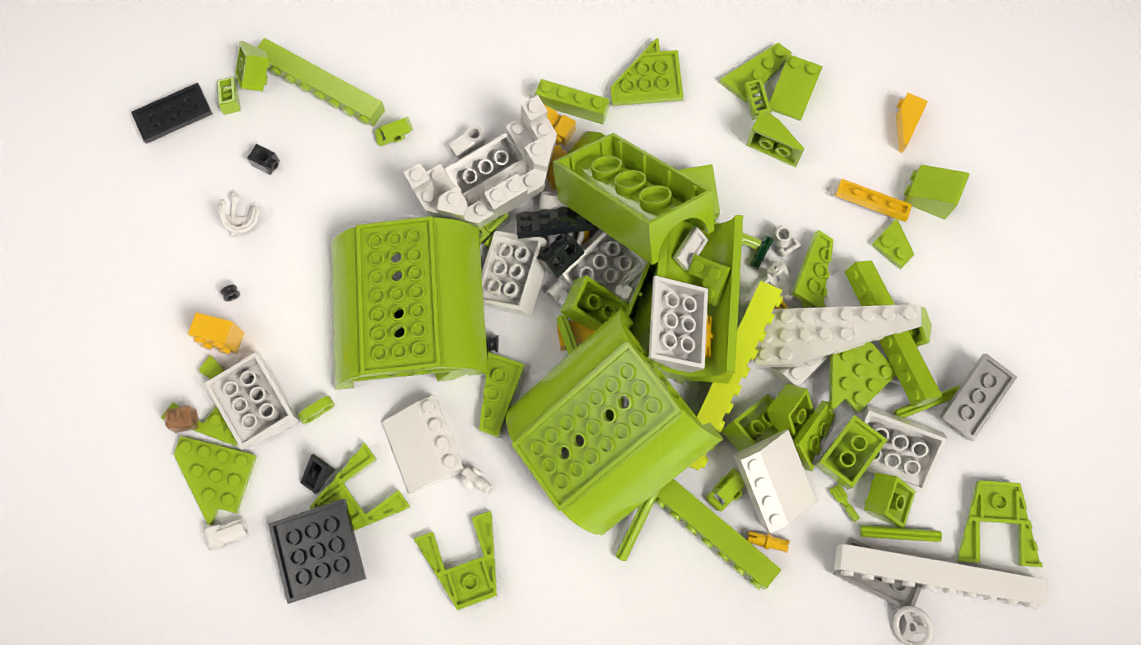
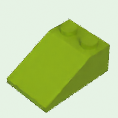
[769,54,823,121]
[746,111,805,168]
[560,275,629,331]
[722,394,780,452]
[815,415,888,490]

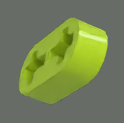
[297,396,335,425]

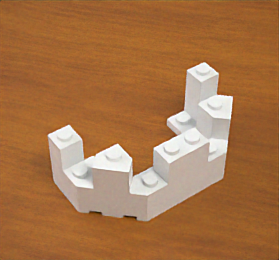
[403,95,557,228]

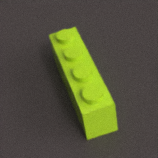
[535,79,609,125]

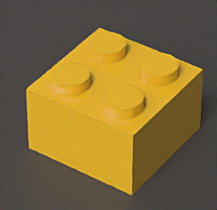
[188,312,245,355]

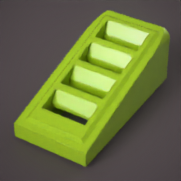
[217,76,241,115]
[744,78,772,120]

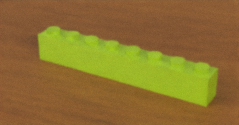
[257,38,385,127]
[844,260,942,408]
[655,479,782,590]

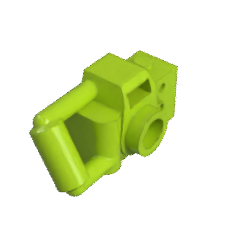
[374,116,414,146]
[706,467,745,512]

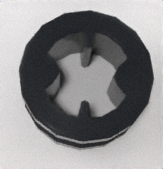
[220,284,240,302]
[488,335,499,352]

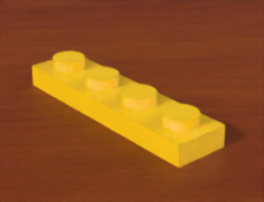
[835,179,912,222]

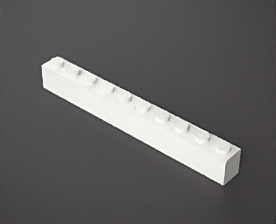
[834,544,1047,609]

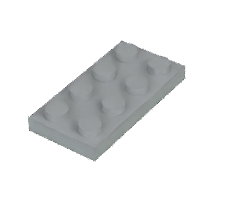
[939,354,1017,441]
[833,537,922,613]

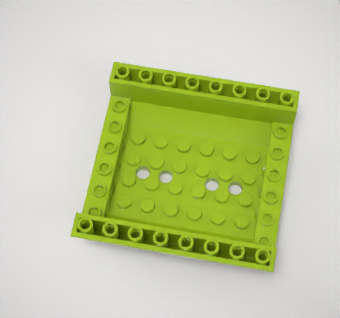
[331,216,488,390]
[506,308,723,536]

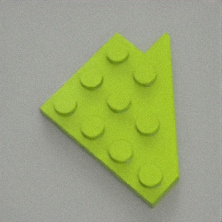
[610,38,684,106]
[829,341,896,413]
[174,436,257,526]

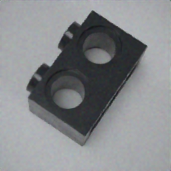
[536,232,585,278]

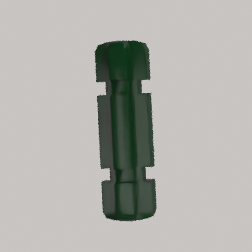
[749,235,773,270]

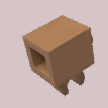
[165,406,199,433]

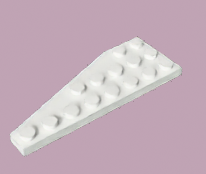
[756,304,921,367]

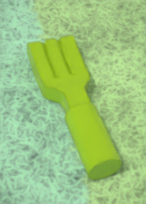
[829,483,860,522]

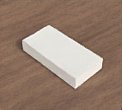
[673,227,708,271]

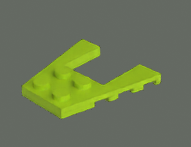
[161,355,238,446]
[310,443,411,531]
[957,480,1043,567]
[414,511,497,611]

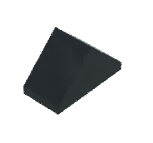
[300,453,335,494]

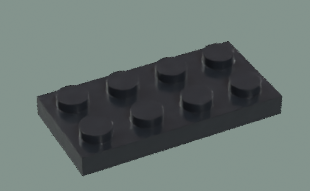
[131,82,213,144]
[516,207,594,239]

